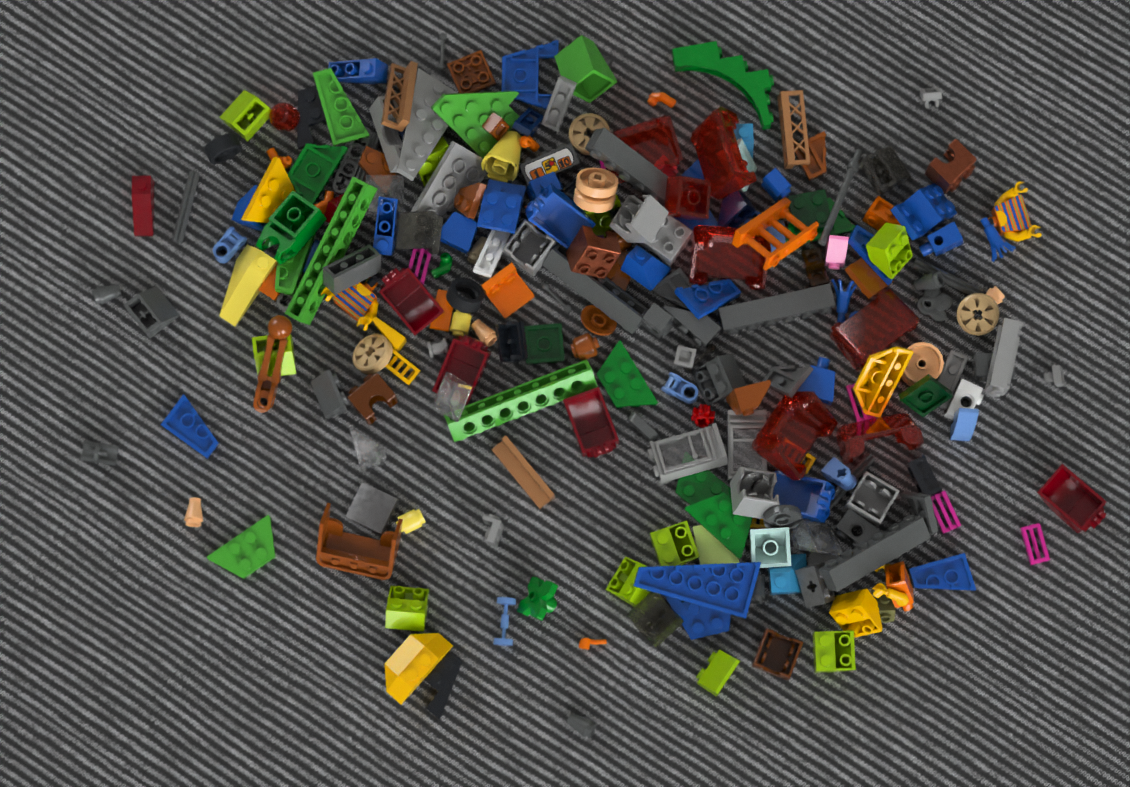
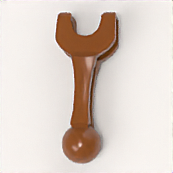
[253,315,292,413]

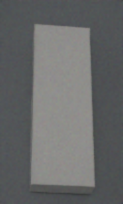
[541,75,577,132]
[938,350,969,410]

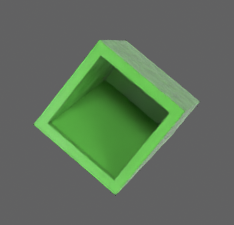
[554,35,617,103]

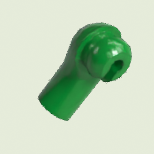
[431,253,453,279]

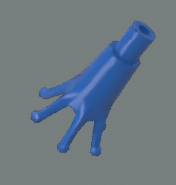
[980,217,1016,262]
[831,279,857,323]

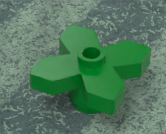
[517,576,558,621]

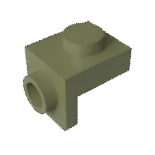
[874,594,896,623]

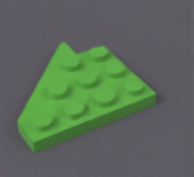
[431,91,520,158]

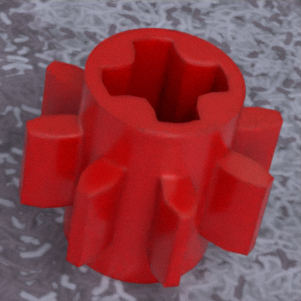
[691,404,715,428]

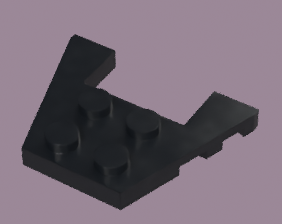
[297,85,369,150]
[381,651,462,719]

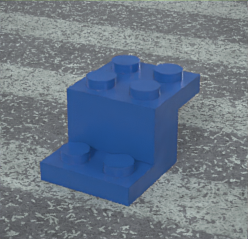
[477,179,526,234]
[890,183,957,241]

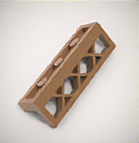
[381,61,418,132]
[777,90,810,169]
[491,435,555,509]

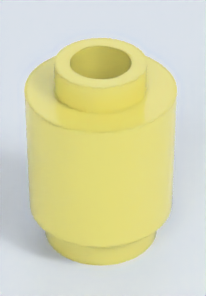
[450,310,472,337]
[396,509,426,534]

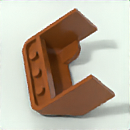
[316,503,403,580]

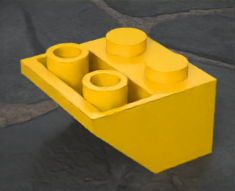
[829,588,883,638]

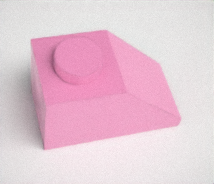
[824,235,849,270]

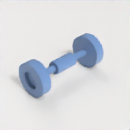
[493,597,516,646]

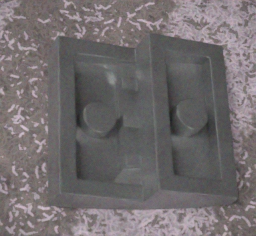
[345,483,399,534]

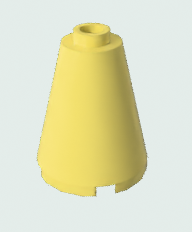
[481,131,522,183]

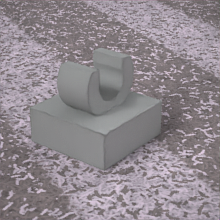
[920,87,942,109]
[674,345,697,369]
[1044,365,1065,387]

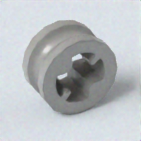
[277,293,293,311]

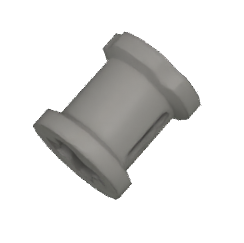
[427,337,448,358]

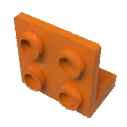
[481,262,535,319]

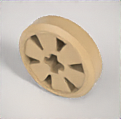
[569,113,610,155]
[957,293,1000,336]
[353,334,393,374]

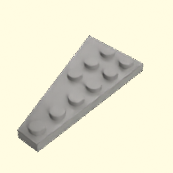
[396,68,457,181]
[395,141,487,249]

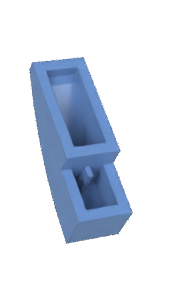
[950,408,979,441]

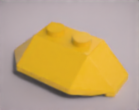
[853,346,914,418]
[384,633,453,705]

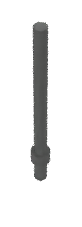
[818,149,863,246]

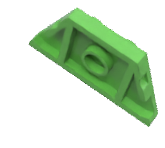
[207,515,276,579]

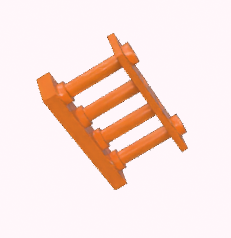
[732,197,819,271]

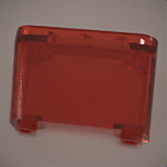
[691,107,757,200]
[606,115,683,184]
[689,225,771,290]
[829,288,921,371]
[752,391,838,480]
[837,413,924,465]

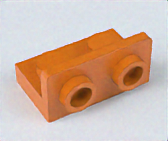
[862,196,901,231]

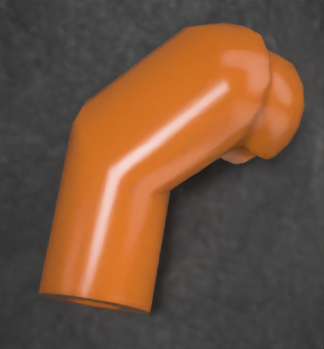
[647,92,676,108]
[519,135,540,152]
[266,148,292,169]
[314,191,334,214]

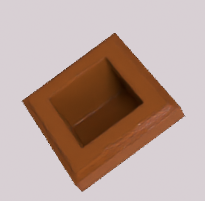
[482,113,510,141]

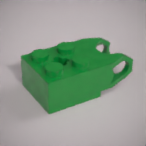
[256,191,327,265]

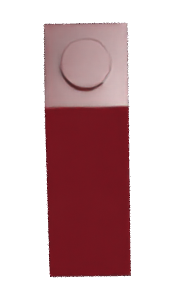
[132,175,154,237]

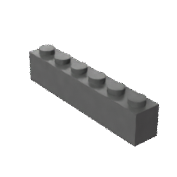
[585,127,689,214]
[542,243,649,334]
[718,283,835,335]
[820,514,931,592]

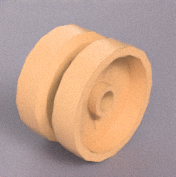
[573,167,618,213]
[901,342,944,386]

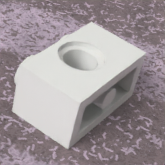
[944,379,984,420]

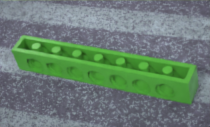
[285,177,378,325]
[444,359,598,442]

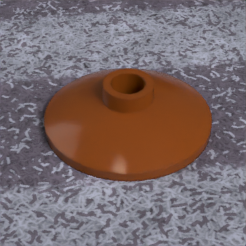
[580,305,617,336]

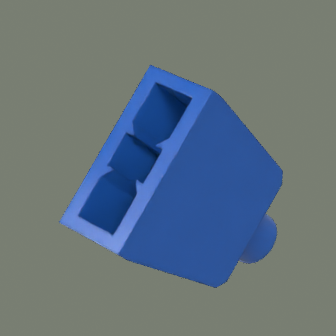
[526,172,564,201]
[436,212,478,255]
[919,222,963,257]
[796,357,835,405]

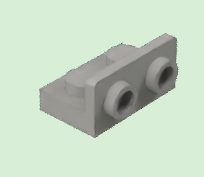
[482,514,504,548]

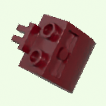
[379,267,444,336]
[432,335,492,405]
[563,387,619,458]
[1037,464,1107,533]

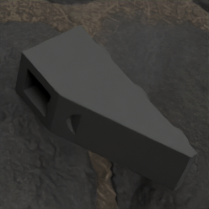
[663,305,721,348]

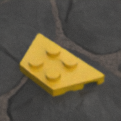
[241,157,296,223]

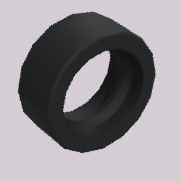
[204,133,242,164]
[446,278,485,313]

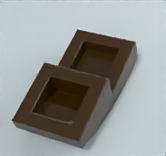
[801,247,830,287]

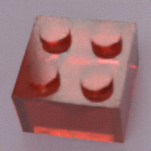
[665,175,712,220]

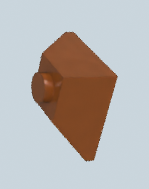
[726,380,771,416]

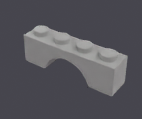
[369,96,403,173]

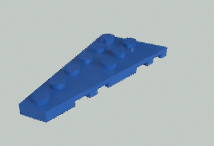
[633,562,761,619]

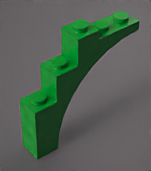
[672,41,774,130]

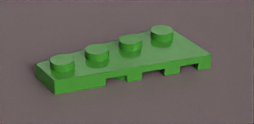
[313,68,370,146]
[275,231,317,296]

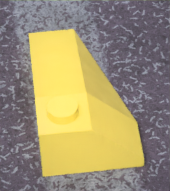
[219,244,277,327]

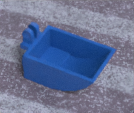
[525,183,596,249]
[773,470,835,524]

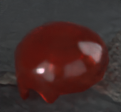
[269,102,300,131]

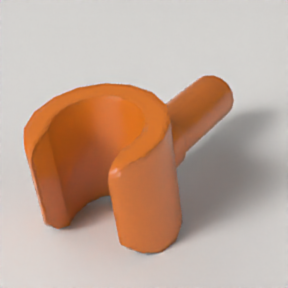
[579,638,607,650]

